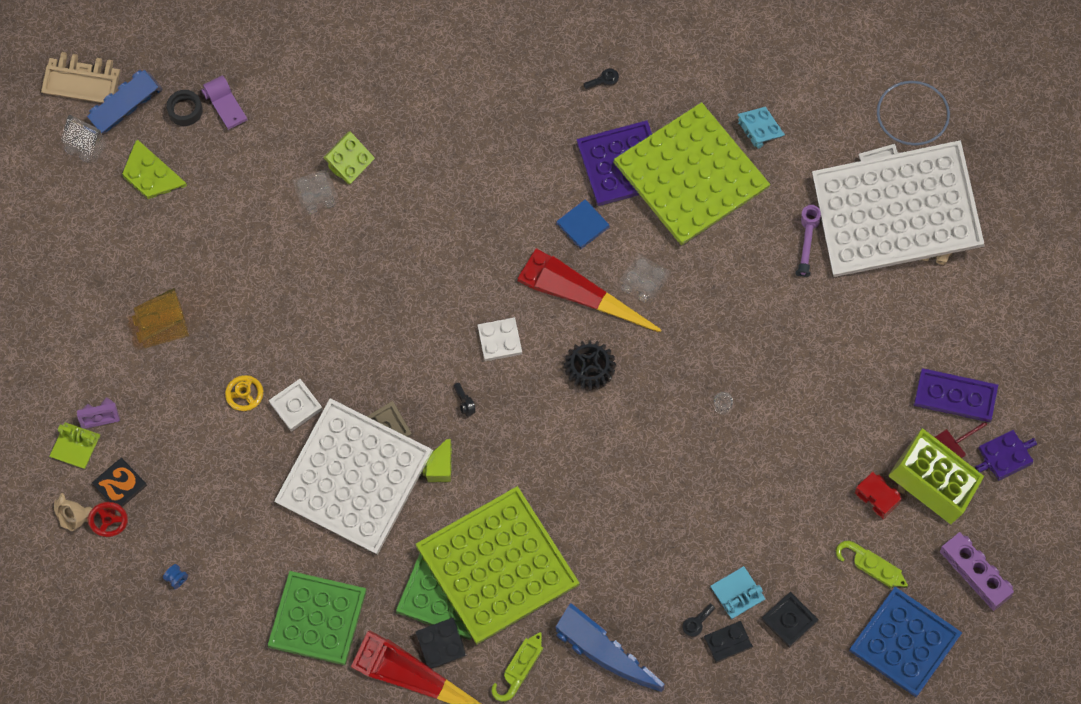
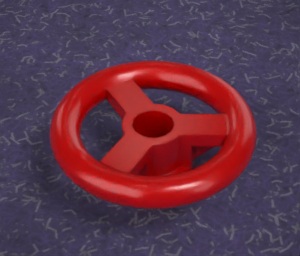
[88,502,128,537]

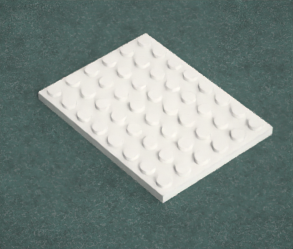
[812,140,984,277]

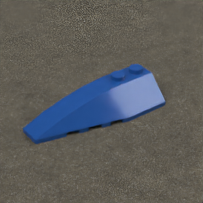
[556,603,665,692]

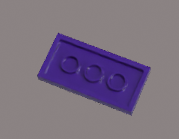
[914,368,998,423]

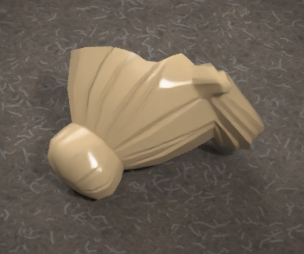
[54,493,95,531]

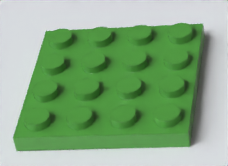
[396,554,472,640]
[268,571,367,666]

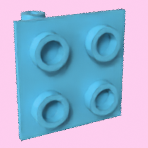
[738,107,785,149]
[710,566,765,619]

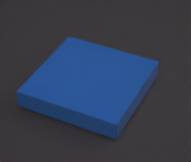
[557,199,610,249]

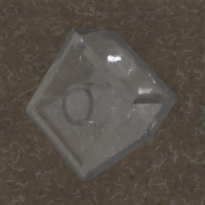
[61,115,107,164]

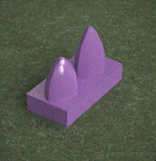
[77,397,120,429]

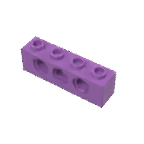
[940,532,1014,611]

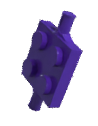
[975,430,1037,481]

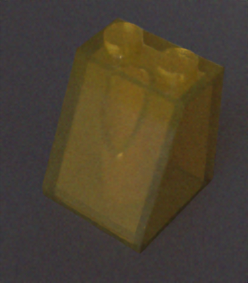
[132,288,189,348]

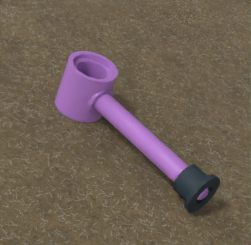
[795,205,821,277]

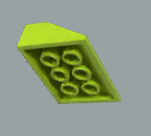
[889,428,984,524]

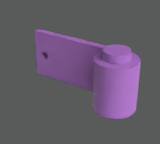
[201,75,248,130]

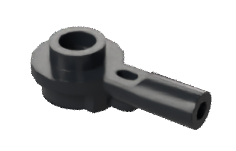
[583,68,619,90]
[453,383,475,417]
[683,603,716,637]

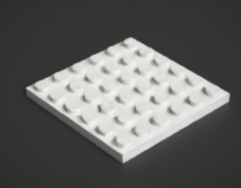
[274,398,433,555]

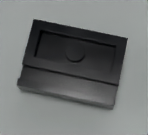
[704,621,753,663]

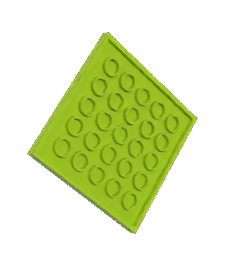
[613,102,770,246]
[416,486,580,645]

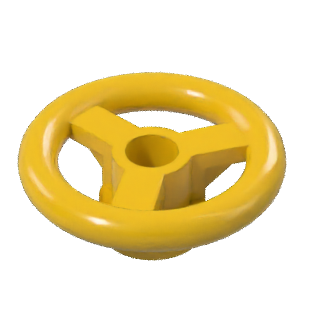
[225,375,263,411]

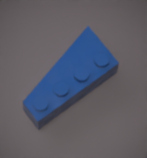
[87,70,163,134]

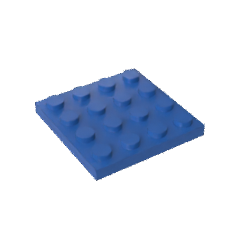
[849,587,962,698]

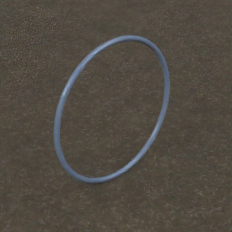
[877,81,950,145]

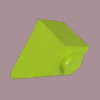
[423,439,452,482]

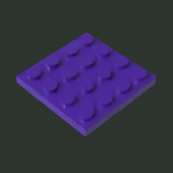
[577,120,652,206]

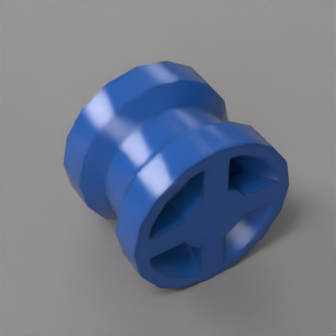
[163,564,188,589]

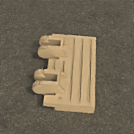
[41,52,120,103]

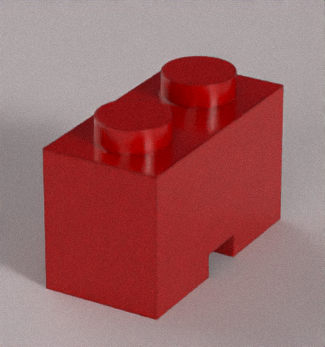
[855,472,901,520]

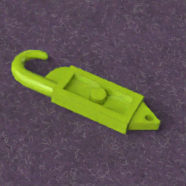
[836,541,908,588]
[492,632,543,702]

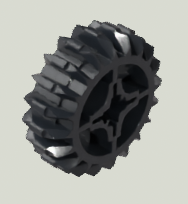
[564,340,616,391]

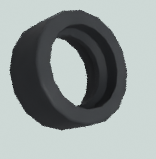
[166,90,203,126]

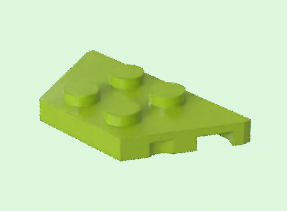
[122,140,187,199]

